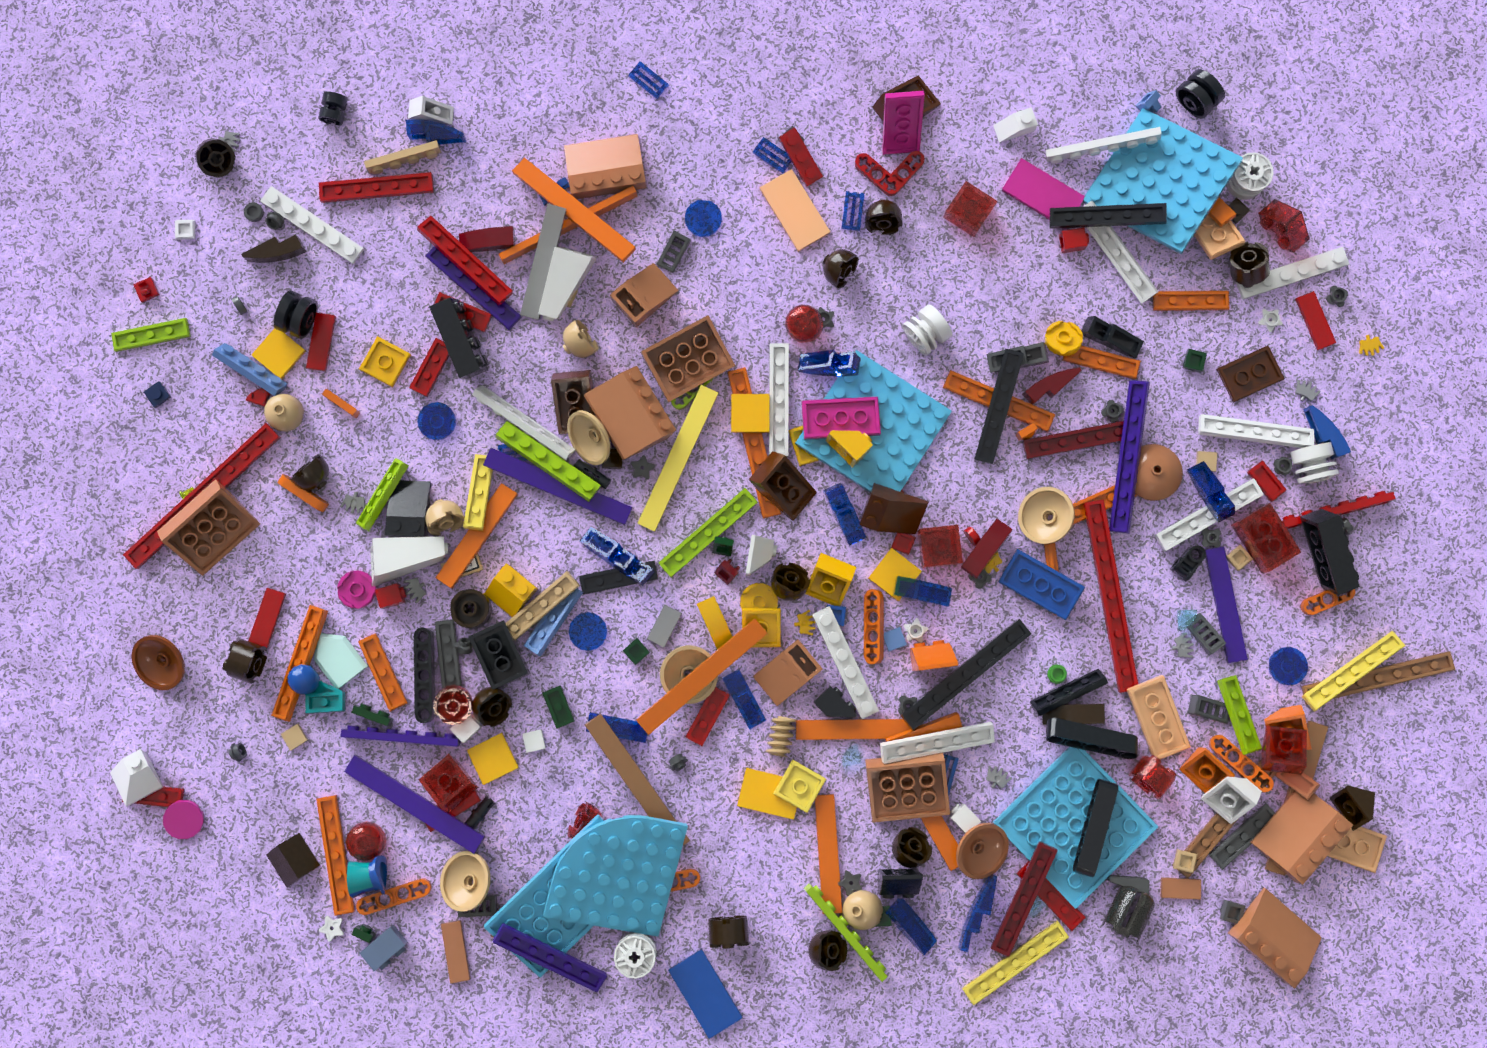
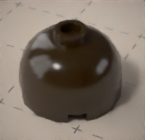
[195,138,236,178]
[865,200,903,235]
[823,249,859,289]
[290,454,329,491]
[771,563,811,601]
[472,687,512,727]
[892,827,932,868]
[808,930,848,971]

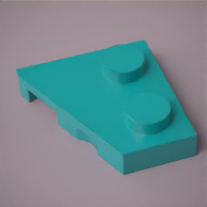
[305,681,345,714]

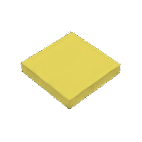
[773,759,826,813]

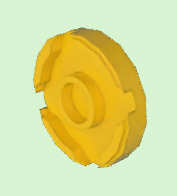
[1044,321,1083,356]
[740,583,778,609]

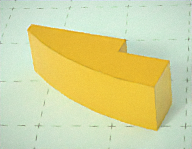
[697,596,733,650]

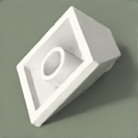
[745,535,777,576]
[110,749,163,807]
[1201,777,1262,824]

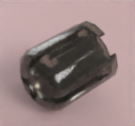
[1102,886,1155,943]

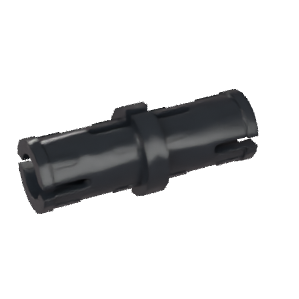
[574,459,611,489]
[465,796,495,829]

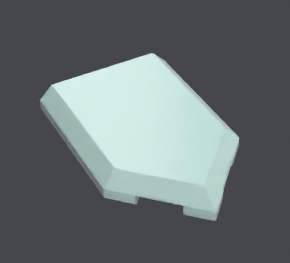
[314,633,368,689]

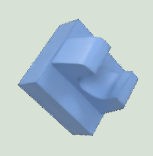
[1136,90,1162,113]

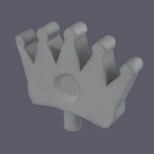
[218,131,240,152]
[1295,380,1321,402]
[340,492,365,513]
[403,578,426,603]
[1172,633,1194,658]
[986,766,1012,788]

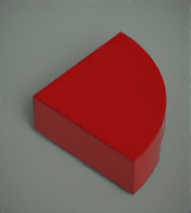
[246,388,270,407]

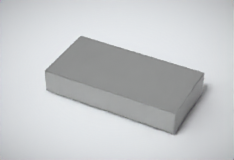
[647,605,682,647]

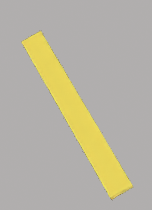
[637,385,719,532]

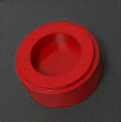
[963,527,981,546]

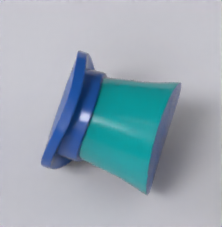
[347,855,387,898]

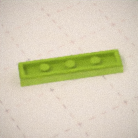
[111,318,191,352]
[356,458,409,531]
[1217,675,1262,755]

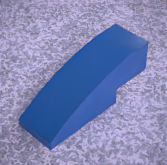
[1303,405,1351,460]

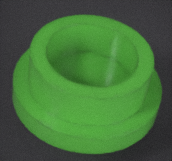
[1047,664,1067,684]

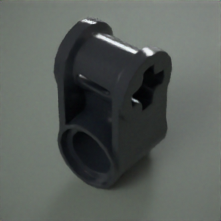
[1170,545,1206,582]

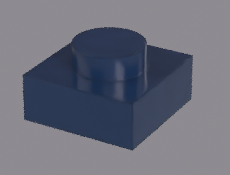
[143,381,171,408]

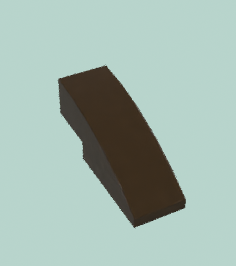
[241,234,307,263]
[1042,704,1105,725]

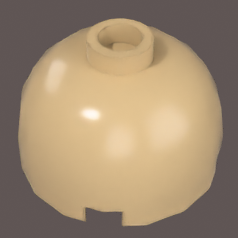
[563,320,599,358]
[264,394,304,432]
[425,499,465,536]
[842,890,883,931]

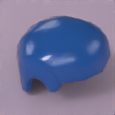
[287,664,320,695]

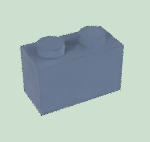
[359,924,408,971]

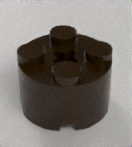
[1229,242,1270,288]
[450,589,492,629]
[222,639,267,684]
[708,915,749,949]

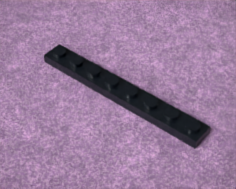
[900,619,1031,730]

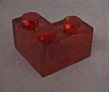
[1258,199,1310,253]

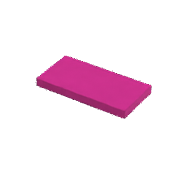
[882,91,925,155]
[1001,158,1085,229]
[801,397,881,440]

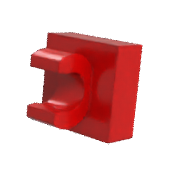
[133,277,160,303]

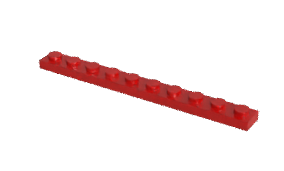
[123,423,281,569]
[1083,499,1138,693]

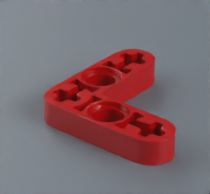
[855,151,925,196]

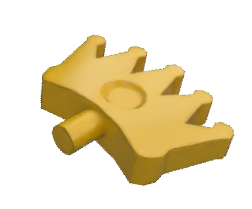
[1359,335,1384,356]
[985,552,1002,574]
[794,610,815,635]

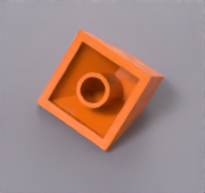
[1264,705,1312,756]

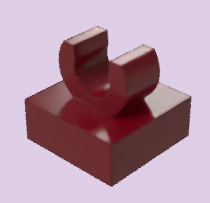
[714,559,740,585]

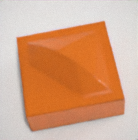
[1015,423,1038,441]

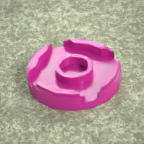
[337,571,376,609]
[163,800,204,839]

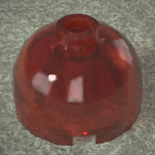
[785,304,823,343]
[433,684,473,725]
[568,802,603,839]
[346,821,386,861]

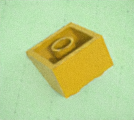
[826,430,873,468]
[805,553,856,606]
[484,563,538,617]

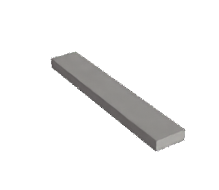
[520,204,567,320]

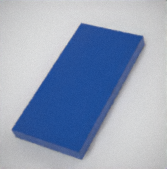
[998,549,1085,620]
[668,949,743,1039]

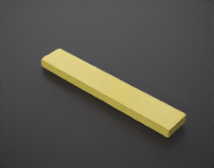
[1302,631,1405,712]
[962,920,1069,1005]

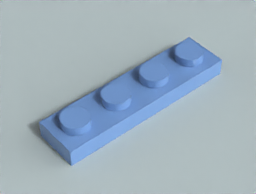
[212,343,288,396]
[523,588,583,657]

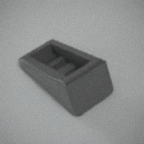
[657,231,691,273]
[1185,613,1226,655]
[1187,695,1229,724]
[1106,875,1150,895]
[458,894,498,917]

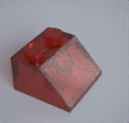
[1261,725,1307,775]

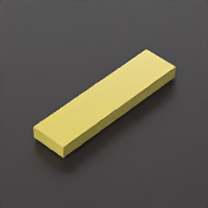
[463,454,493,531]

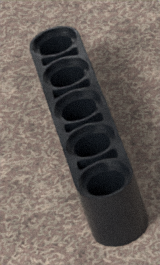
[413,627,435,723]
[1046,718,1138,759]
[1073,779,1118,877]

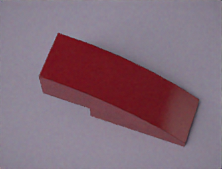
[459,226,515,252]
[1022,367,1082,405]
[961,519,1013,579]

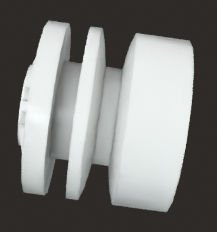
[1226,152,1274,200]
[902,304,953,356]
[1290,442,1339,484]
[614,932,657,979]

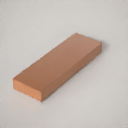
[441,920,471,984]

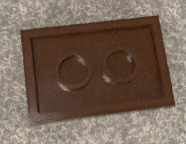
[1216,345,1285,403]

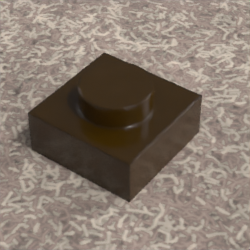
[1228,197,1250,224]
[602,449,622,469]

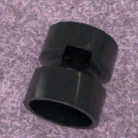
[318,91,348,126]

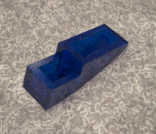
[406,119,466,145]
[798,349,861,376]
[1187,461,1235,523]
[823,483,867,546]
[893,576,952,607]
[722,669,766,730]
[586,712,648,743]
[885,898,937,955]

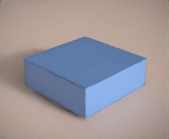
[884,627,907,652]

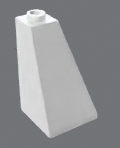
[538,247,597,321]
[370,536,448,586]

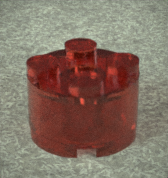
[1128,755,1177,799]

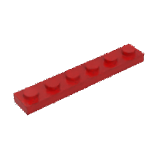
[318,172,434,203]
[417,215,513,306]
[1278,491,1396,531]

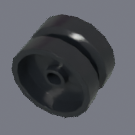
[1176,69,1225,119]
[274,290,318,339]

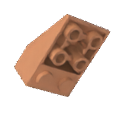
[610,263,679,328]
[753,639,823,706]

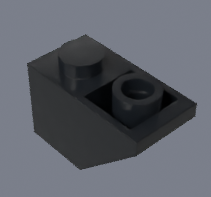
[813,686,857,718]

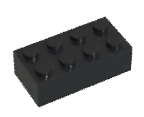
[429,298,489,379]
[1300,509,1360,595]

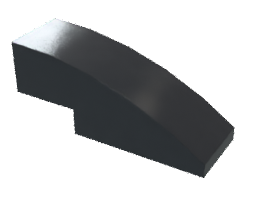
[1081,316,1144,358]

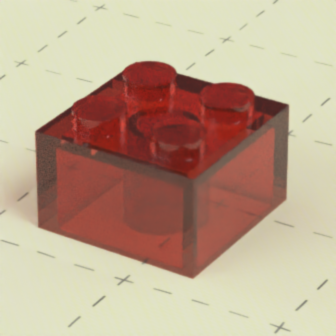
[943,181,997,237]
[917,525,963,569]
[418,754,479,813]

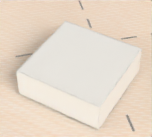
[175,220,196,240]
[522,729,546,753]

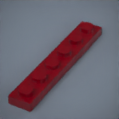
[1022,421,1124,460]
[991,841,1058,957]

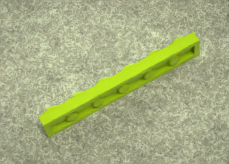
[495,421,601,502]
[658,488,758,577]
[803,884,888,982]

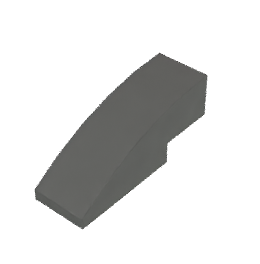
[986,342,1049,373]

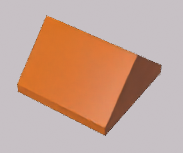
[1179,747,1235,793]

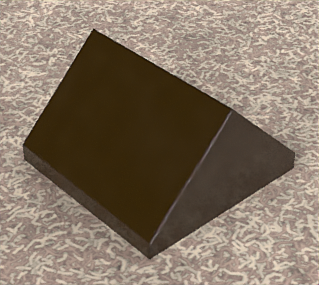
[1329,785,1375,831]
[266,833,320,887]

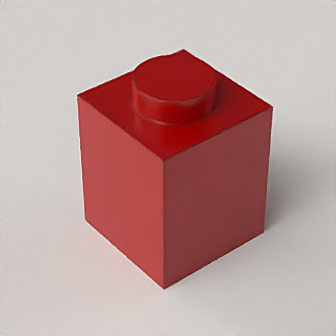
[1059,228,1089,253]
[375,583,407,609]

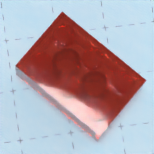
[1231,503,1301,573]

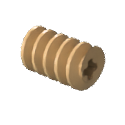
[766,715,796,758]

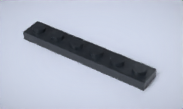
[1050,203,1167,229]
[974,348,1024,464]

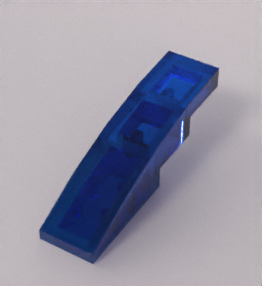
[579,527,655,586]
[958,874,997,952]

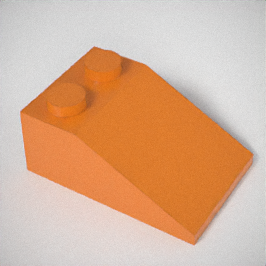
[909,640,958,671]

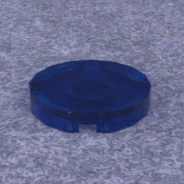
[685,200,722,237]
[417,402,456,440]
[569,612,607,651]
[1268,647,1308,685]

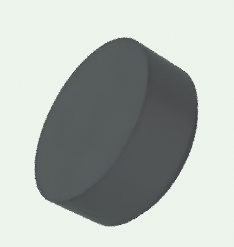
[244,202,264,222]
[231,296,247,315]

